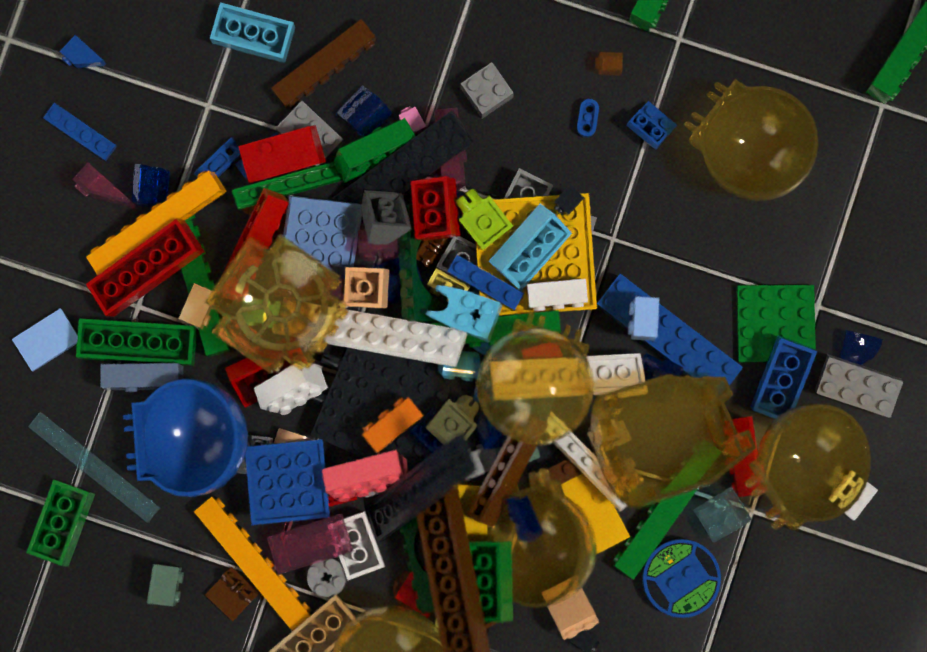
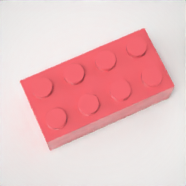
[322,450,409,502]

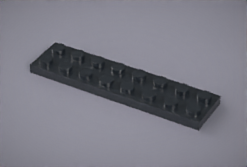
[332,111,474,226]

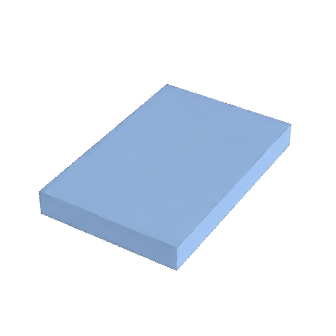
[12,308,78,372]

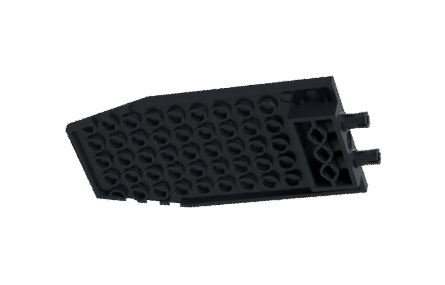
[310,348,557,508]

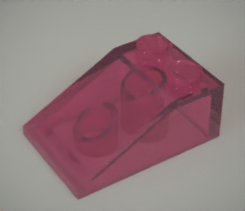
[73,163,136,209]

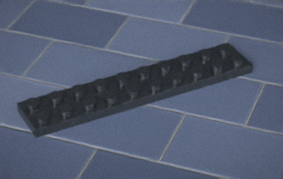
[364,433,477,542]

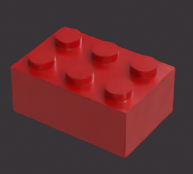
[411,176,460,241]

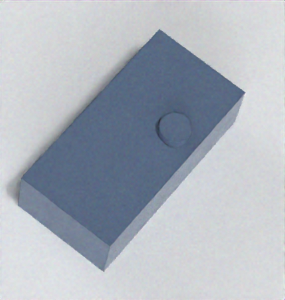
[101,363,183,392]

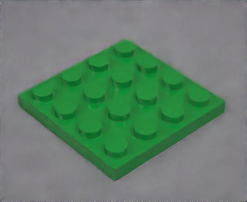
[737,285,816,363]

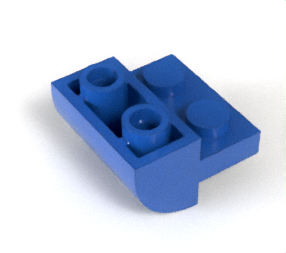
[626,101,677,150]

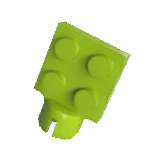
[456,189,513,250]

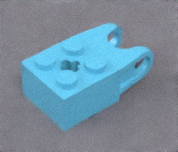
[426,285,502,342]

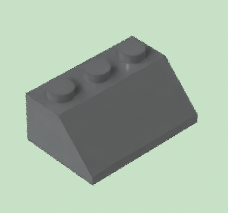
[361,190,411,245]

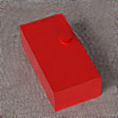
[238,125,326,183]

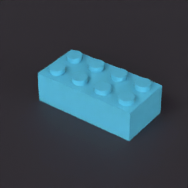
[210,2,295,63]

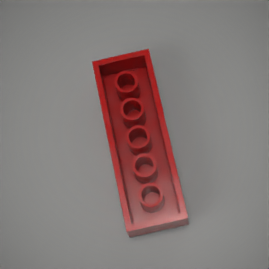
[86,218,205,317]

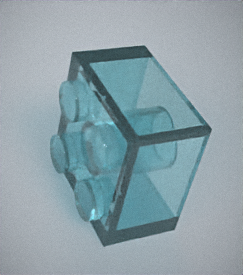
[693,486,752,543]

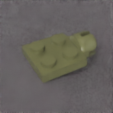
[426,395,479,444]

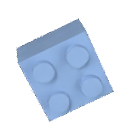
[628,297,659,341]

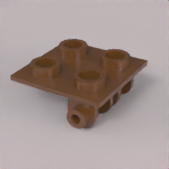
[416,237,452,272]
[205,567,259,621]

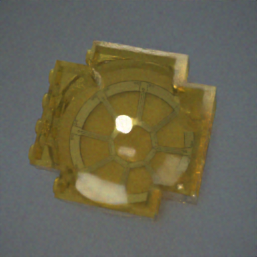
[205,235,349,373]

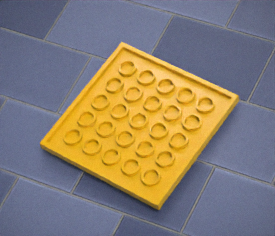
[476,193,597,316]

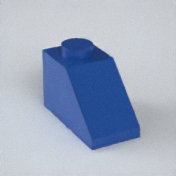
[60,35,106,68]

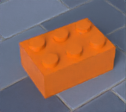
[362,397,423,453]

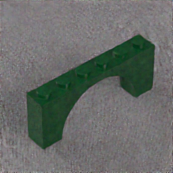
[398,205,449,324]
[400,516,435,614]

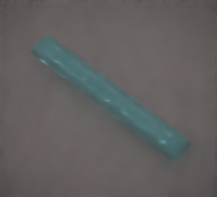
[28,412,160,523]

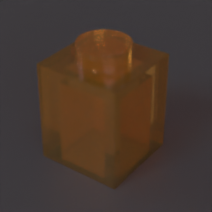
[595,52,623,75]

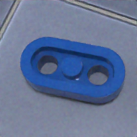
[577,99,599,138]

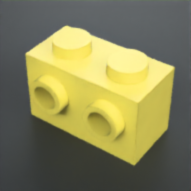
[427,268,470,302]

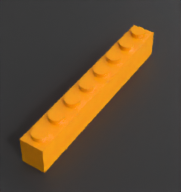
[86,171,227,276]
[194,497,312,631]

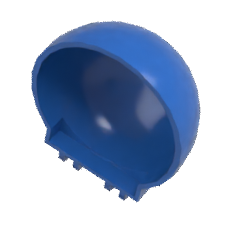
[123,379,248,497]

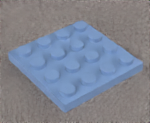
[278,196,362,279]

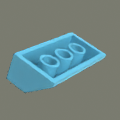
[488,204,572,291]

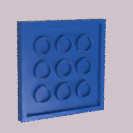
[245,439,330,525]

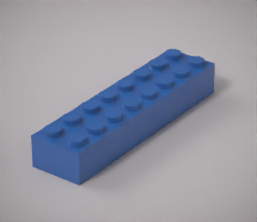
[597,274,743,399]

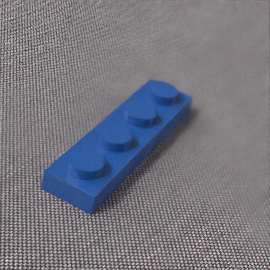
[43,103,117,161]
[447,255,524,310]

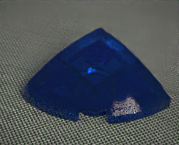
[839,330,883,365]

